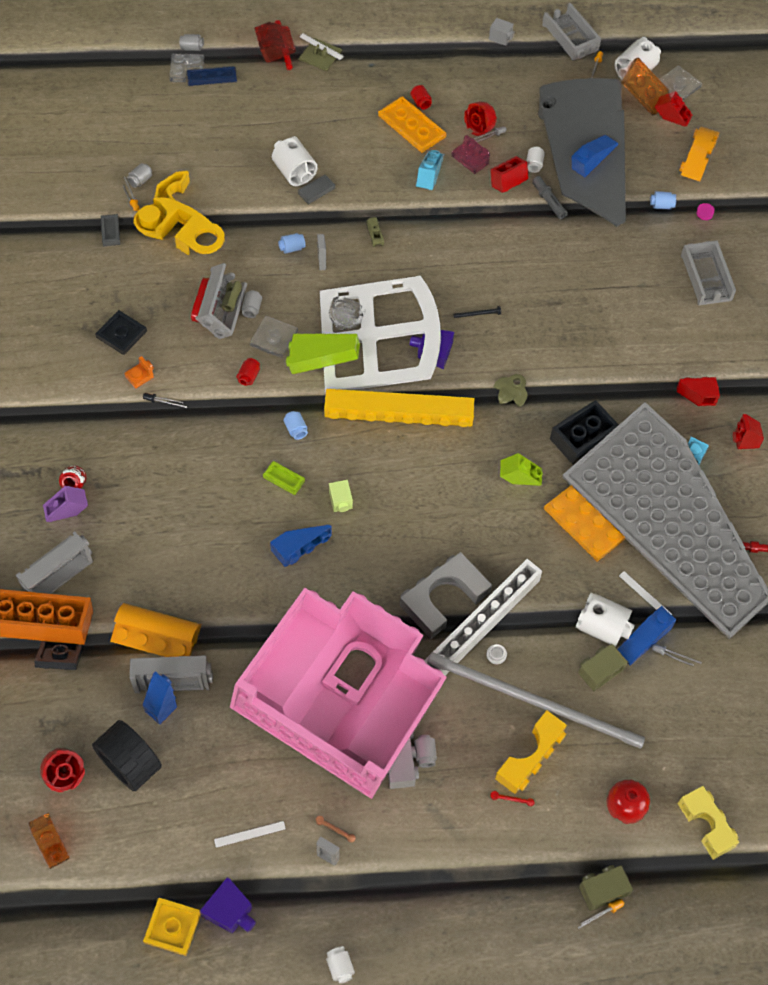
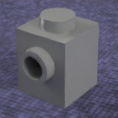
[489,18,515,46]

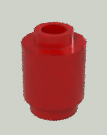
[410,85,432,110]
[236,358,260,386]

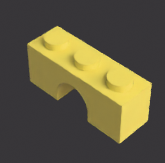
[677,786,739,860]

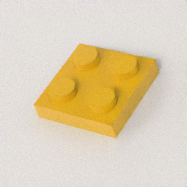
[143,898,201,956]

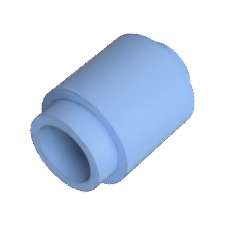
[650,191,676,209]
[278,233,305,254]
[283,411,308,440]

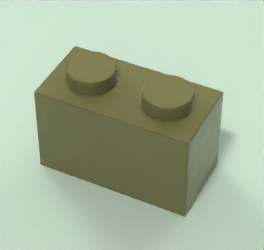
[578,644,628,692]
[579,865,633,911]

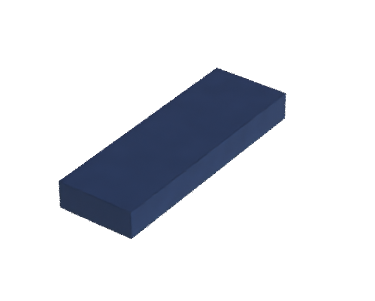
[187,66,237,86]

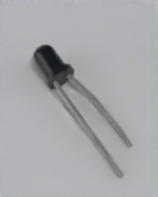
[143,393,187,408]

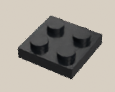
[95,310,147,355]
[34,641,85,670]

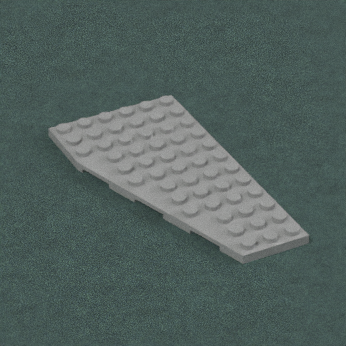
[563,402,768,639]

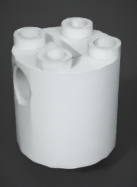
[614,37,661,84]
[272,136,318,186]
[576,593,635,647]

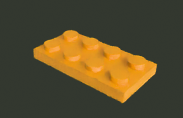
[544,485,625,562]

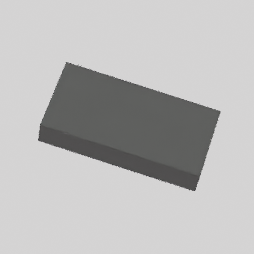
[298,175,335,204]
[101,214,121,247]

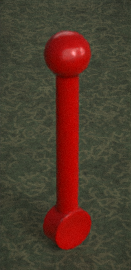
[490,791,535,806]

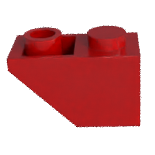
[655,91,692,127]
[676,376,720,406]
[733,414,764,450]

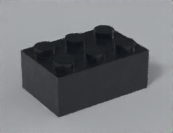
[550,400,619,465]

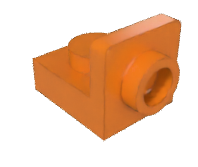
[124,356,154,389]

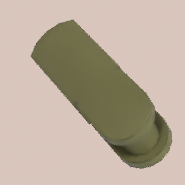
[366,217,384,247]
[222,281,242,312]

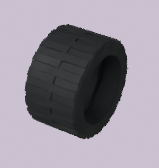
[92,720,162,791]

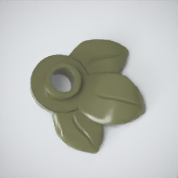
[494,374,528,407]

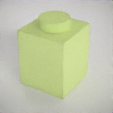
[329,480,353,512]

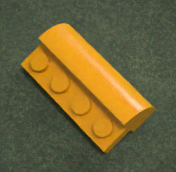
[110,603,202,657]

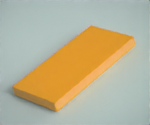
[378,96,446,153]

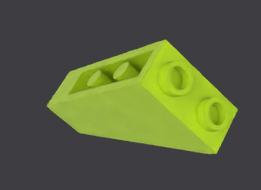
[286,334,360,374]

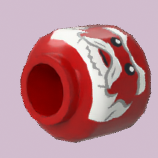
[59,465,87,489]

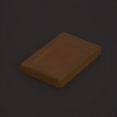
[621,57,669,116]

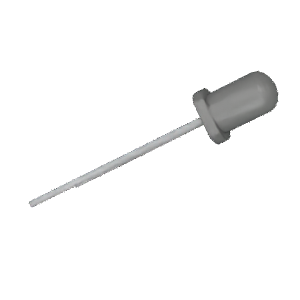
[471,126,506,143]
[652,644,702,666]

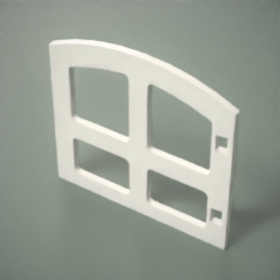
[320,276,441,393]

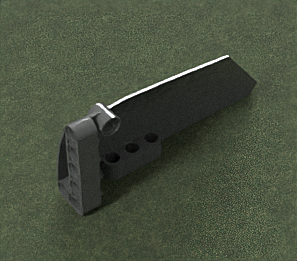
[538,78,626,227]

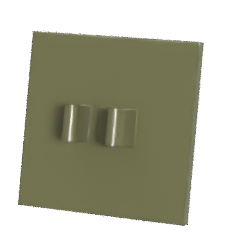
[299,38,342,71]

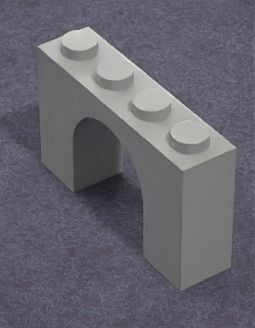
[400,552,492,639]

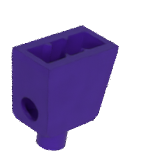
[409,330,454,369]
[200,877,256,933]

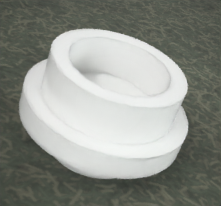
[487,644,507,664]

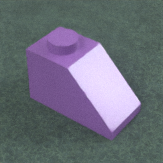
[43,486,88,522]

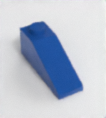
[571,135,618,177]
[617,606,676,666]

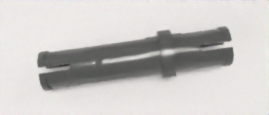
[532,176,567,220]

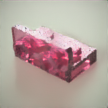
[451,135,490,174]

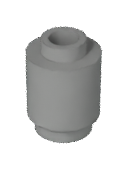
[180,34,204,51]
[127,163,152,188]
[241,290,262,318]
[414,735,437,768]

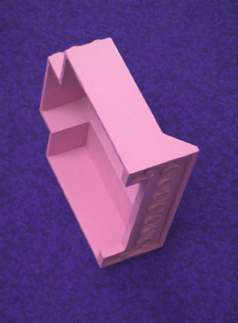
[230,588,447,799]

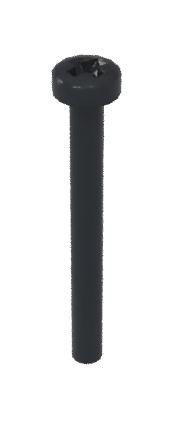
[453,306,501,318]

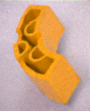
[679,126,720,181]

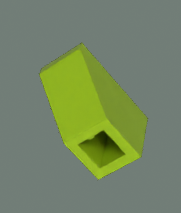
[500,453,543,486]

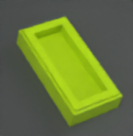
[263,461,305,495]

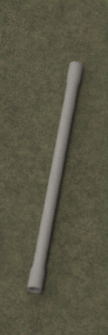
[427,652,645,749]

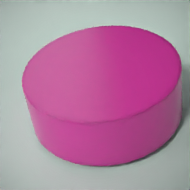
[696,203,715,220]

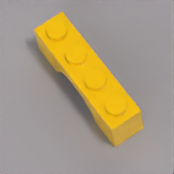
[495,710,567,794]

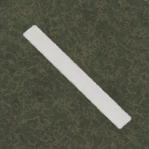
[299,34,344,60]
[619,571,672,615]
[214,821,285,847]

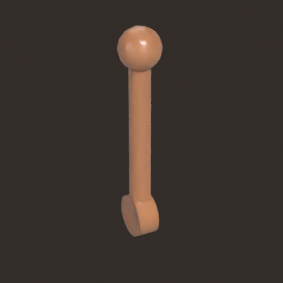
[316,816,356,843]

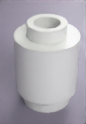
[526,147,545,173]
[326,946,355,984]

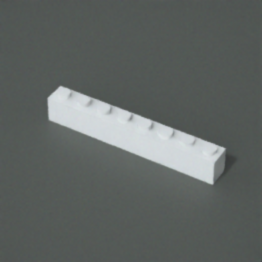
[424,559,542,676]

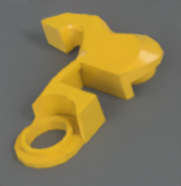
[134,171,225,255]

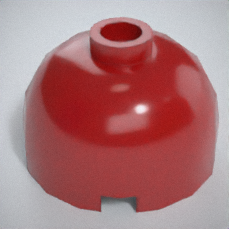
[464,101,497,136]
[40,748,85,793]
[606,779,650,824]

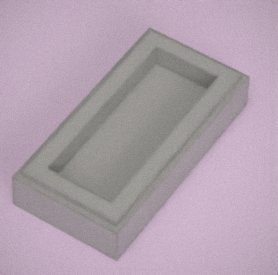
[317,234,326,270]
[316,836,340,866]

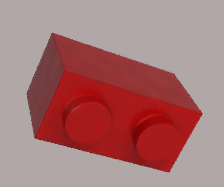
[490,156,528,193]

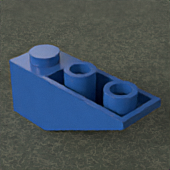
[270,524,332,567]
[143,671,177,725]

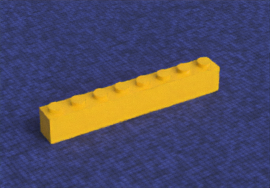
[324,389,474,427]

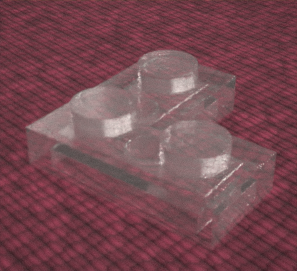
[169,54,205,82]

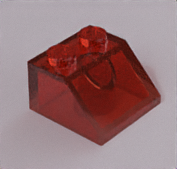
[254,22,296,63]

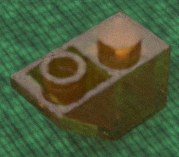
[29,812,70,869]

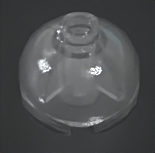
[329,297,366,330]

